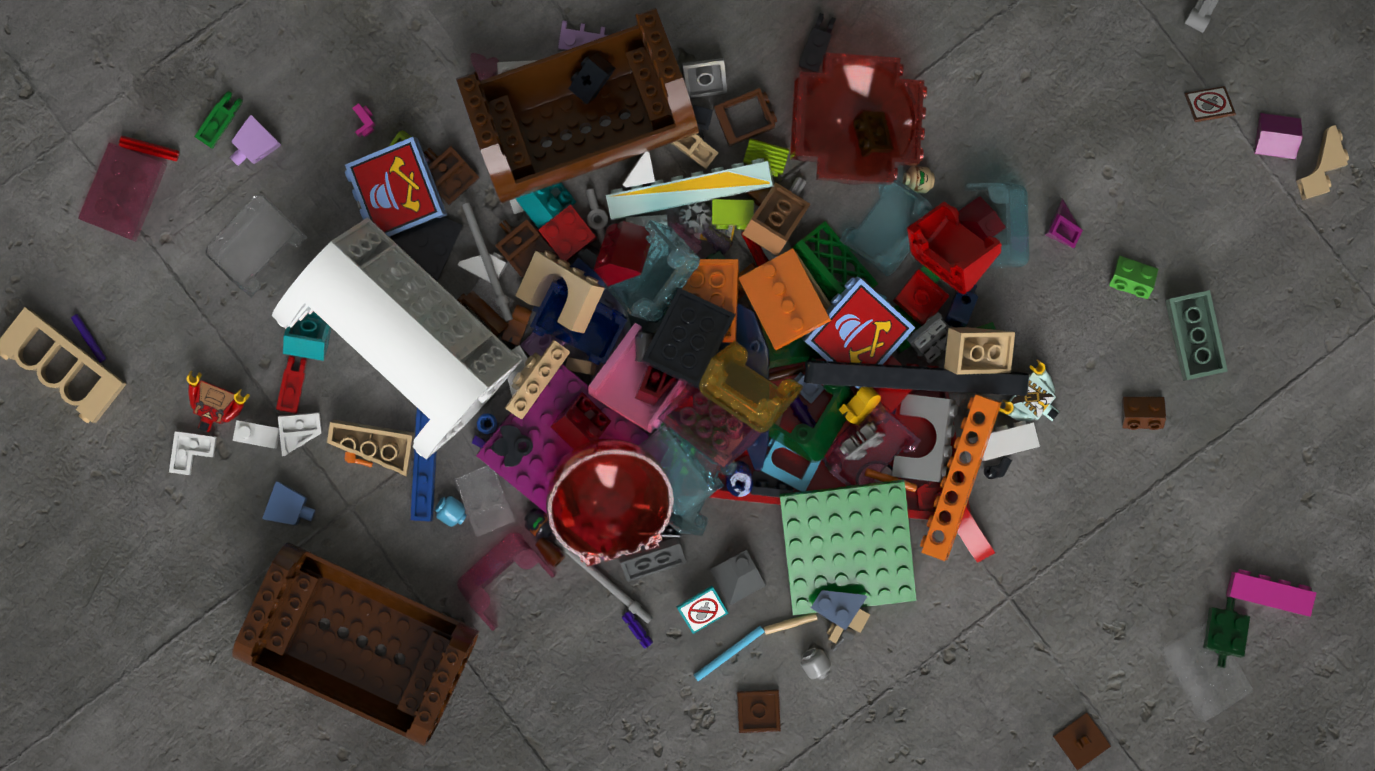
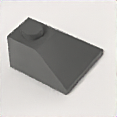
[710,549,766,605]

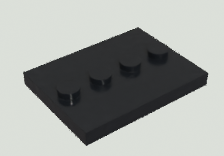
[642,288,736,389]

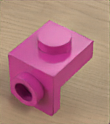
[352,103,376,137]

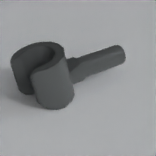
[831,627,856,652]

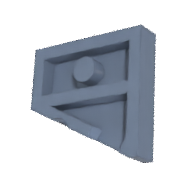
[811,590,867,631]

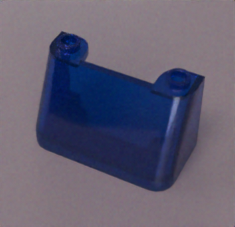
[530,279,628,365]

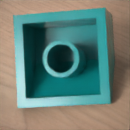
[283,312,331,361]

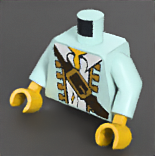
[999,359,1059,422]

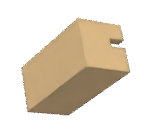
[566,357,597,375]

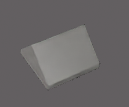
[683,58,728,98]

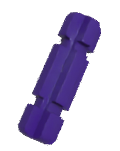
[622,611,653,648]

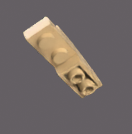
[670,134,719,170]

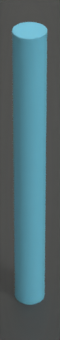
[694,626,764,681]

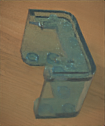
[604,220,700,321]

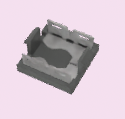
[907,312,954,364]

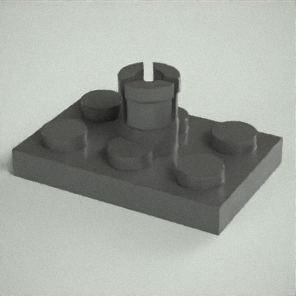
[618,536,686,582]

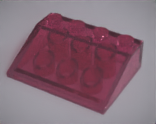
[78,143,167,242]
[658,378,764,469]

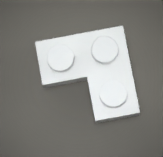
[169,431,217,475]

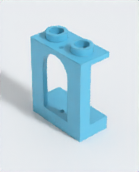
[760,438,821,492]

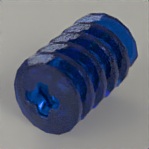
[726,461,753,497]

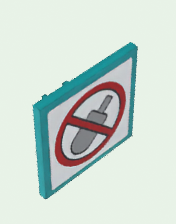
[676,586,728,634]

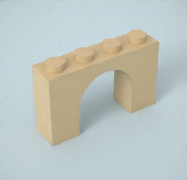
[516,250,605,333]

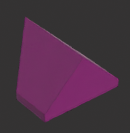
[1045,198,1083,248]

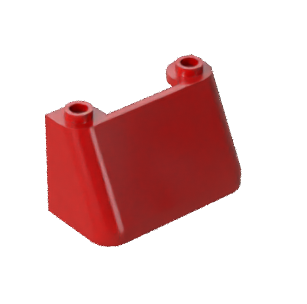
[907,201,1002,294]

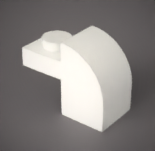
[233,420,280,449]

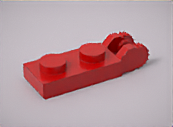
[276,355,308,414]

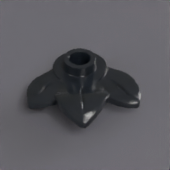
[491,425,533,467]

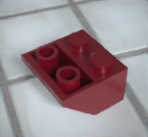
[550,392,611,456]

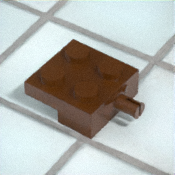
[424,146,480,206]
[495,219,554,279]

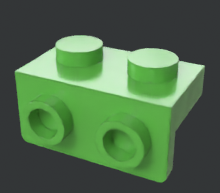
[1109,256,1159,299]

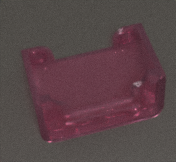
[822,401,921,487]

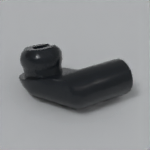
[984,456,1013,479]

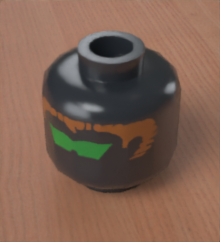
[524,508,555,539]

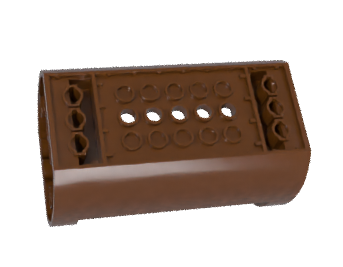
[456,7,699,203]
[232,542,480,746]

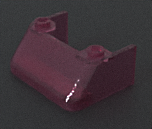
[457,532,557,631]

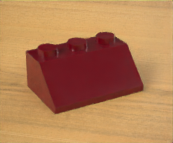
[594,221,655,286]

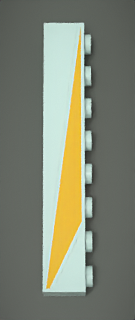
[606,158,775,220]

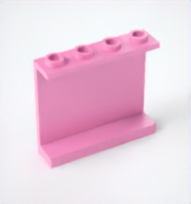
[588,323,687,433]

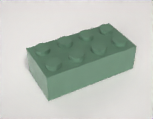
[1165,290,1228,381]

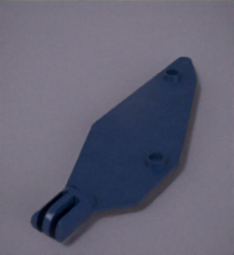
[719,303,769,470]

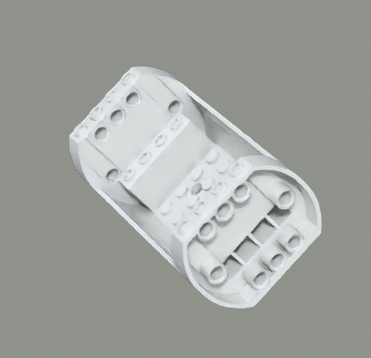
[272,217,521,460]

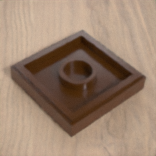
[737,689,781,733]

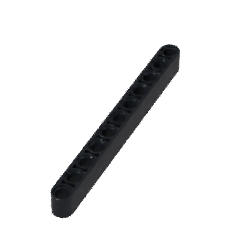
[804,360,1030,396]

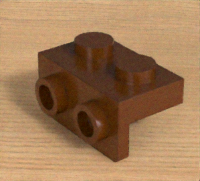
[1122,397,1166,430]

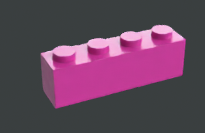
[1226,569,1316,617]

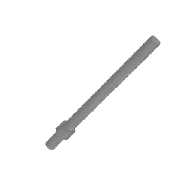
[462,202,513,322]
[554,536,653,624]

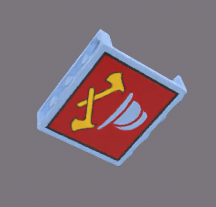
[345,137,447,237]
[801,276,915,389]

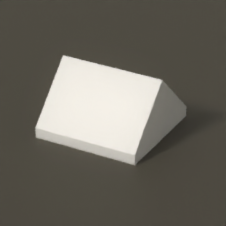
[622,151,655,187]

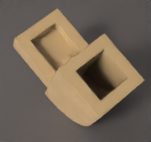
[827,609,870,643]

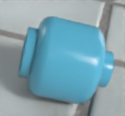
[435,496,467,527]

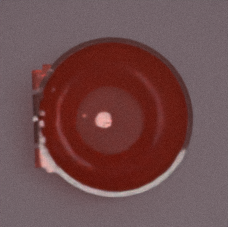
[546,438,674,567]

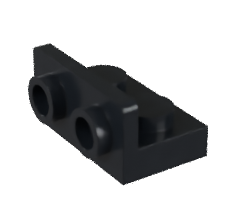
[751,471,794,498]

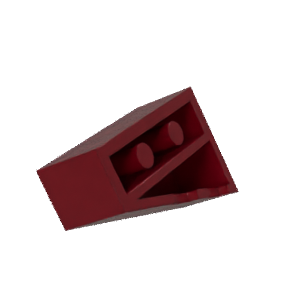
[635,365,677,406]

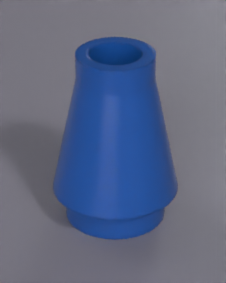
[477,413,497,434]

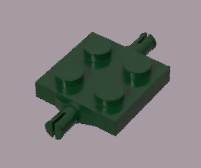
[1203,597,1250,668]

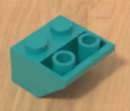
[516,183,576,229]

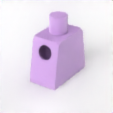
[230,115,281,166]

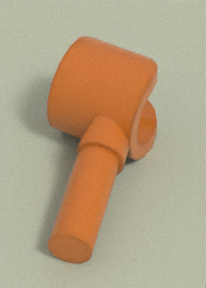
[344,452,373,467]

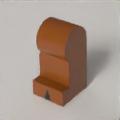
[501,305,533,346]

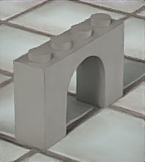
[892,394,958,483]

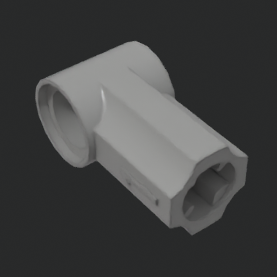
[1184,0,1219,33]

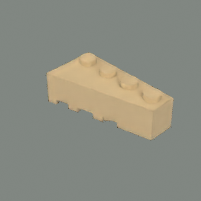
[327,420,415,476]

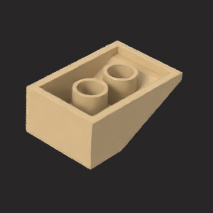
[944,327,1015,374]

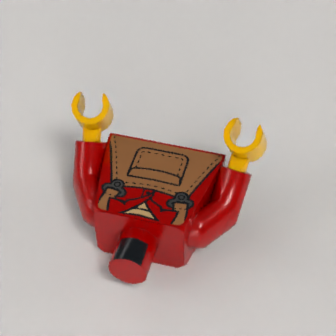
[187,371,250,432]

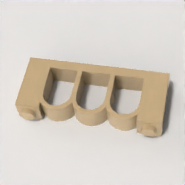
[0,307,126,423]

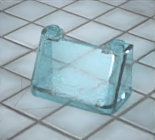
[839,175,934,276]
[633,419,724,516]

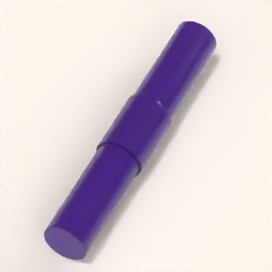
[71,314,107,363]

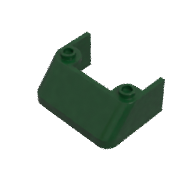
[769,358,855,463]

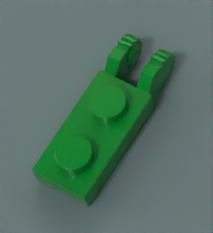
[194,91,243,149]

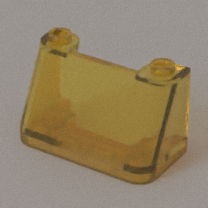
[699,341,803,433]

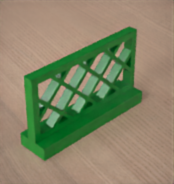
[791,221,878,302]

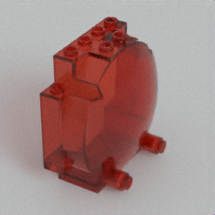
[790,52,927,185]

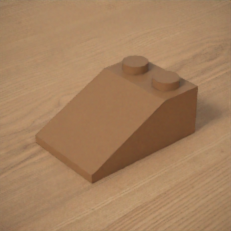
[742,182,810,256]

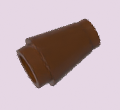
[535,537,565,567]

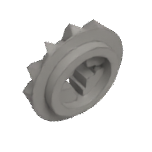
[679,202,712,234]

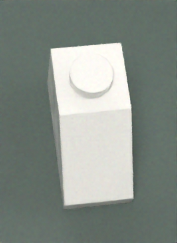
[458,252,507,283]

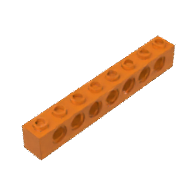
[920,394,1002,561]

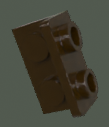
[853,111,893,157]

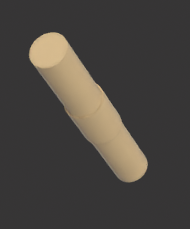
[764,613,818,635]

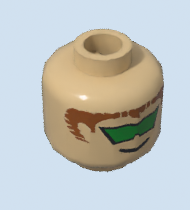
[903,166,935,193]

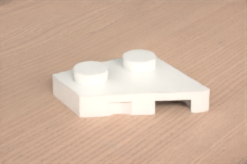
[278,412,322,456]

